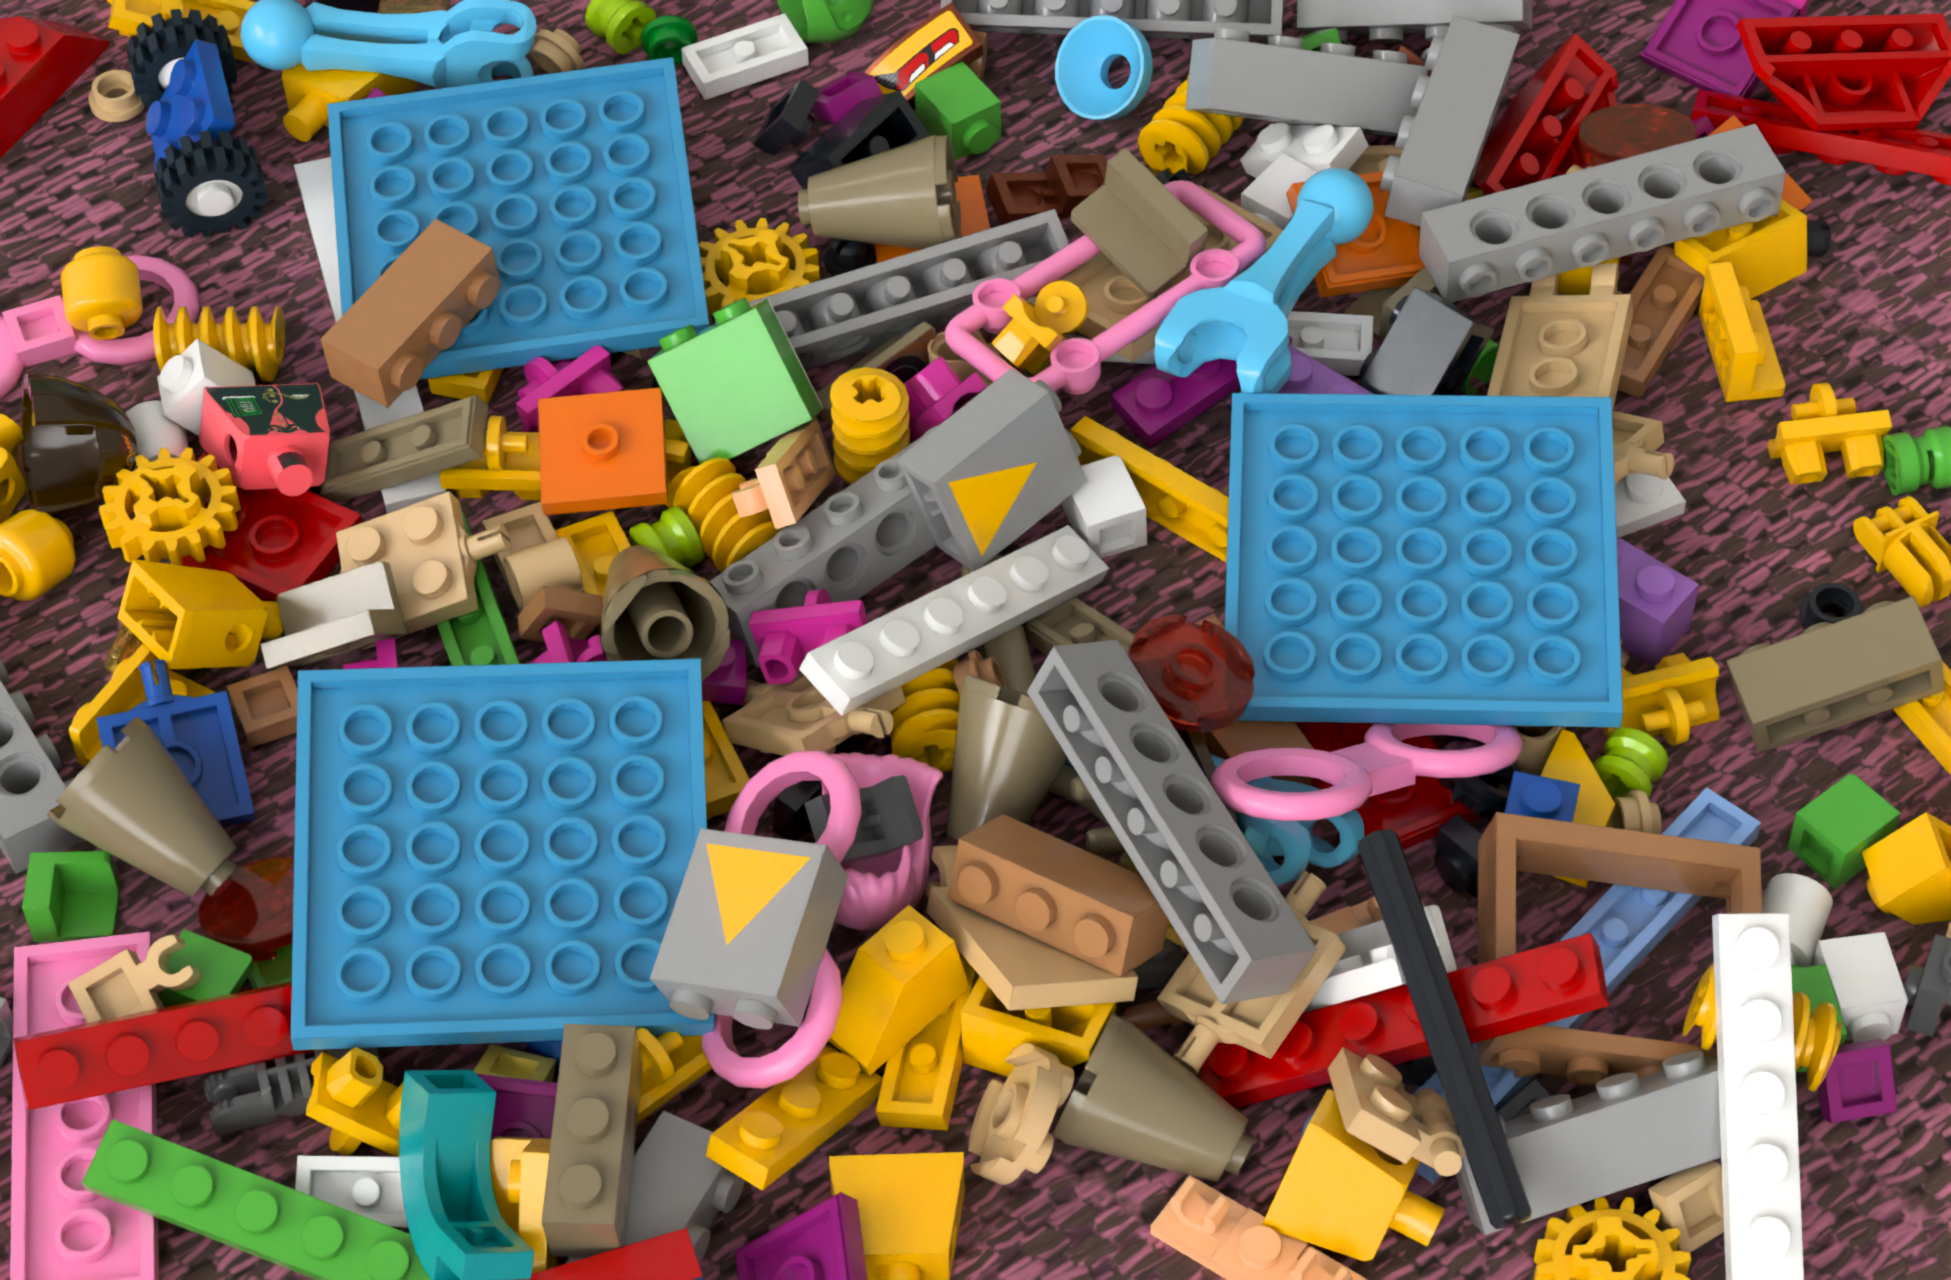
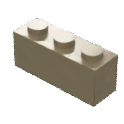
[1726,596,1945,752]
[541,1024,643,1258]

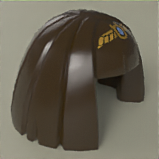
[21,373,138,517]

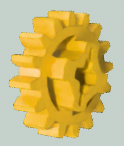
[699,218,820,316]
[99,447,241,565]
[1533,1196,1691,1280]

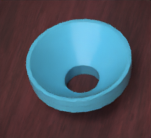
[1055,15,1153,121]

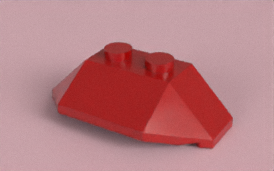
[1736,13,1951,132]
[0,16,110,159]
[1473,33,1622,195]

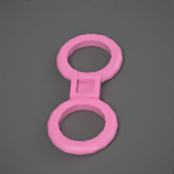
[0,255,200,400]
[1210,723,1523,821]
[702,751,862,1089]

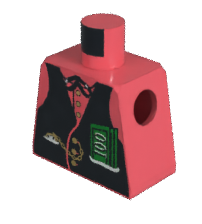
[199,383,330,496]

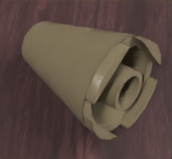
[798,134,962,250]
[600,545,731,681]
[946,674,1068,845]
[47,717,238,898]
[1052,1013,1255,1182]

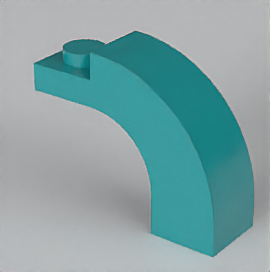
[399,1070,534,1280]

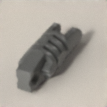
[203,1047,386,1135]

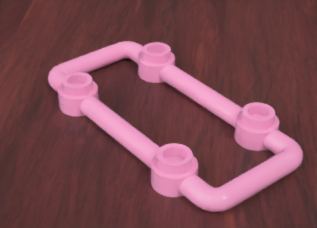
[945,180,1266,395]

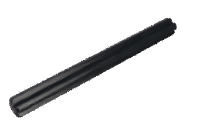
[1358,829,1532,1229]

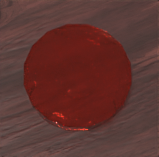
[1578,104,1696,167]
[1127,614,1256,732]
[198,857,294,961]

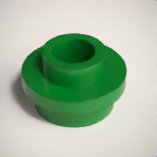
[641,15,698,65]

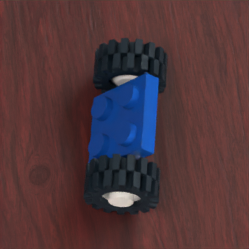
[127,9,268,238]

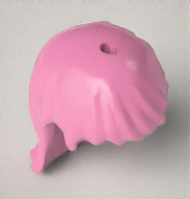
[815,752,943,931]

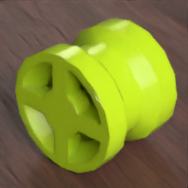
[585,0,656,55]
[629,506,704,567]
[1592,727,1669,799]

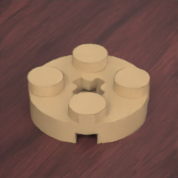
[968,1043,1074,1185]

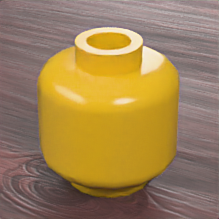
[60,246,143,340]
[0,509,76,602]

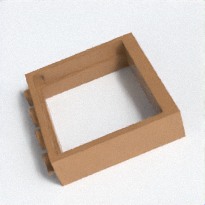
[1477,812,1762,1086]

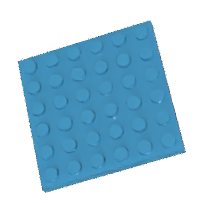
[327,57,710,389]
[1222,393,1623,728]
[291,658,714,1050]

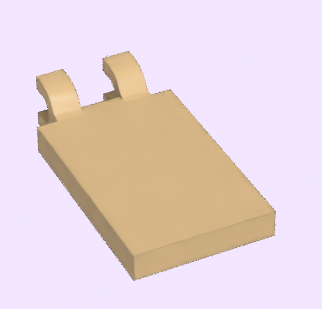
[1487,263,1634,413]
[925,845,1139,1011]

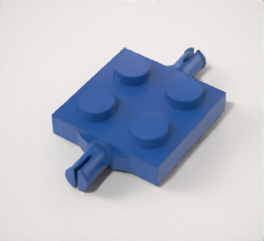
[96,660,255,827]

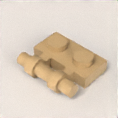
[1328,1047,1465,1177]

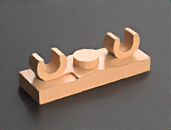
[732,417,836,529]
[1150,1175,1368,1280]

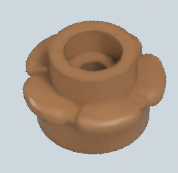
[953,650,1007,694]

